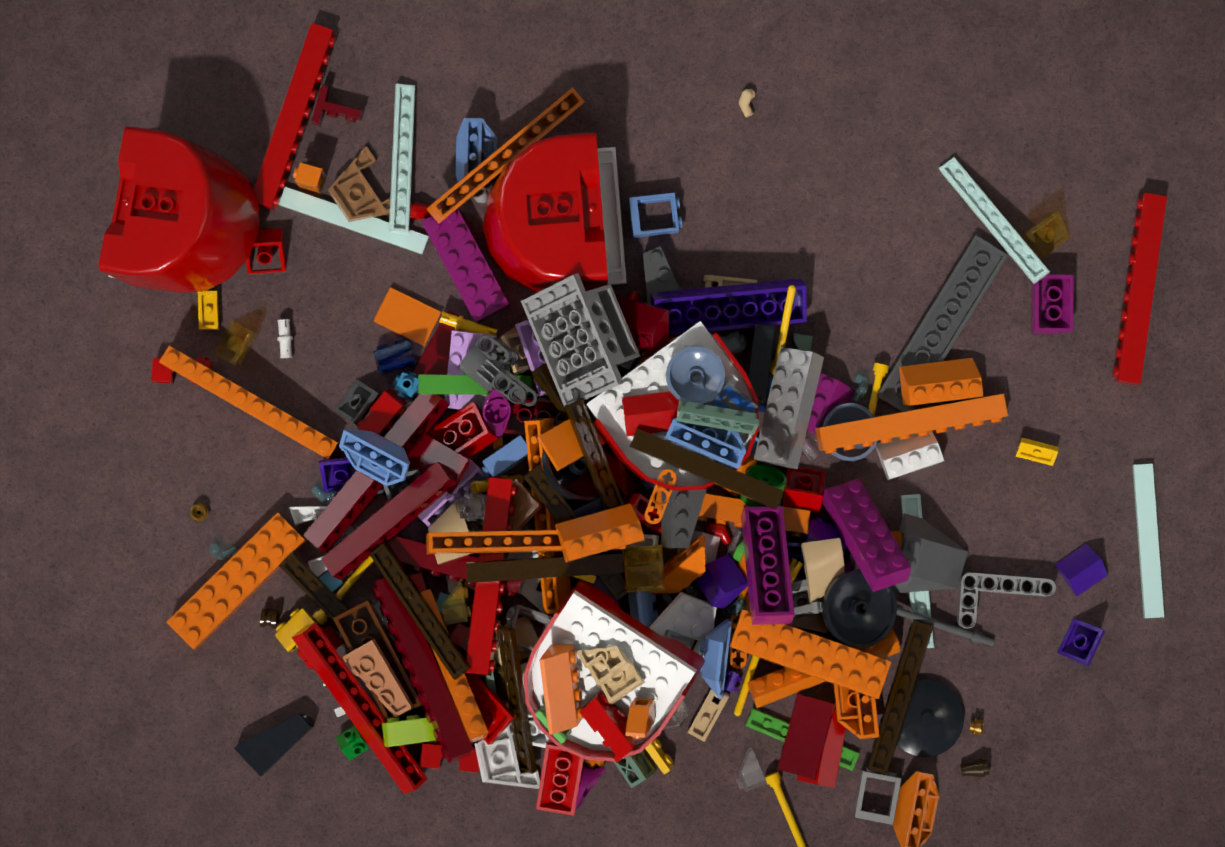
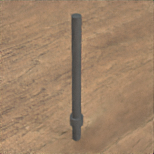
[897,607,995,647]

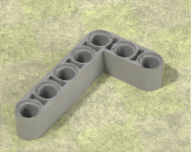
[956,573,1056,629]

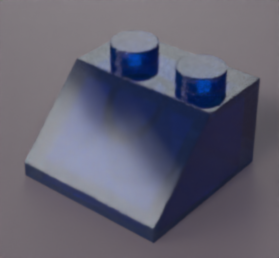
[373,339,417,375]

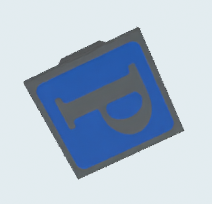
[710,382,759,413]

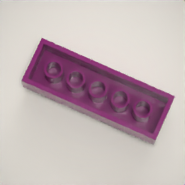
[422,209,510,324]
[822,478,911,592]
[741,506,795,625]

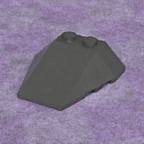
[891,513,968,593]

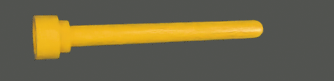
[769,285,796,374]
[868,363,889,416]
[312,556,373,626]
[734,655,759,716]
[764,771,806,847]

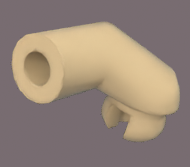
[739,89,755,118]

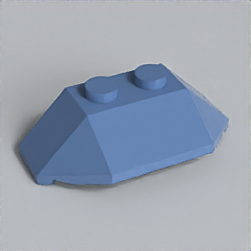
[456,118,497,188]
[665,418,746,469]
[339,429,410,486]
[625,570,658,628]
[700,619,732,699]

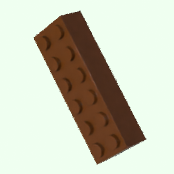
[333,599,421,721]

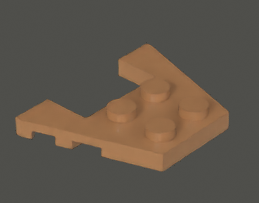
[328,147,390,222]

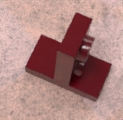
[311,85,363,127]

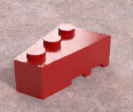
[356,389,407,436]
[580,690,639,763]

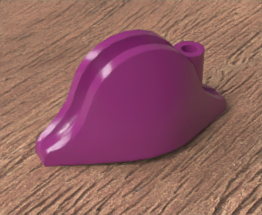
[482,389,511,436]
[575,767,607,809]

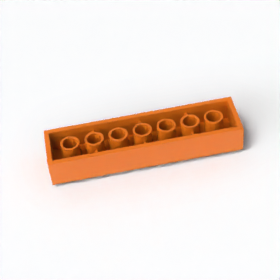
[166,512,307,650]
[729,610,891,699]

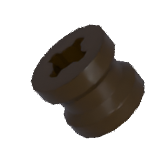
[260,608,279,629]

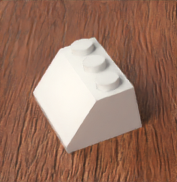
[875,431,944,480]

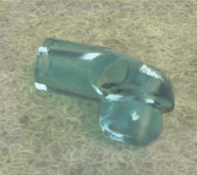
[852,373,868,402]
[725,598,746,616]

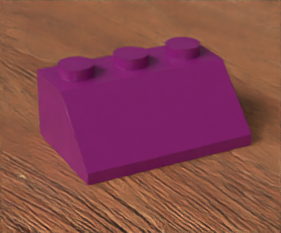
[1031,274,1074,335]
[807,373,855,436]

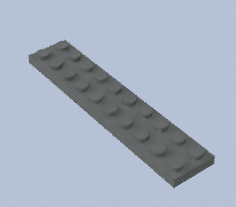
[877,235,1008,412]

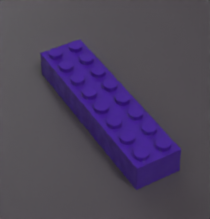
[650,279,807,335]

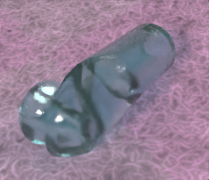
[311,485,339,504]
[209,544,238,561]

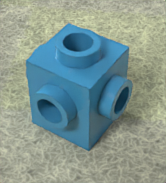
[393,371,418,400]

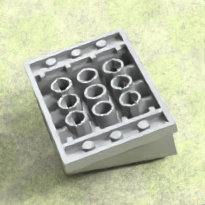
[521,274,640,405]

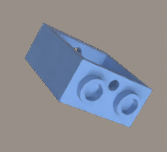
[629,193,682,238]
[482,435,528,478]

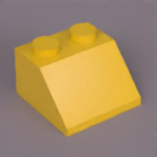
[275,608,320,652]

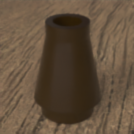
[961,758,990,777]

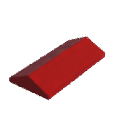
[622,391,679,437]
[797,708,846,788]
[536,742,584,816]

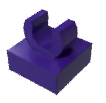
[724,670,743,693]

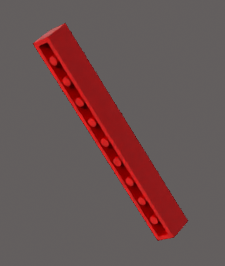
[253,23,336,211]
[1112,193,1167,385]
[465,477,518,676]
[291,622,428,794]

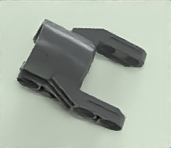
[459,335,538,406]

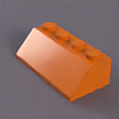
[899,358,983,406]
[555,503,645,563]
[539,644,584,734]

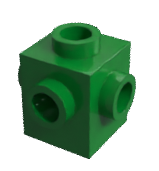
[336,726,370,761]

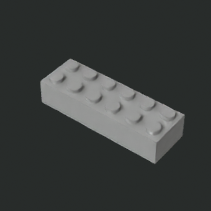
[754,347,824,469]

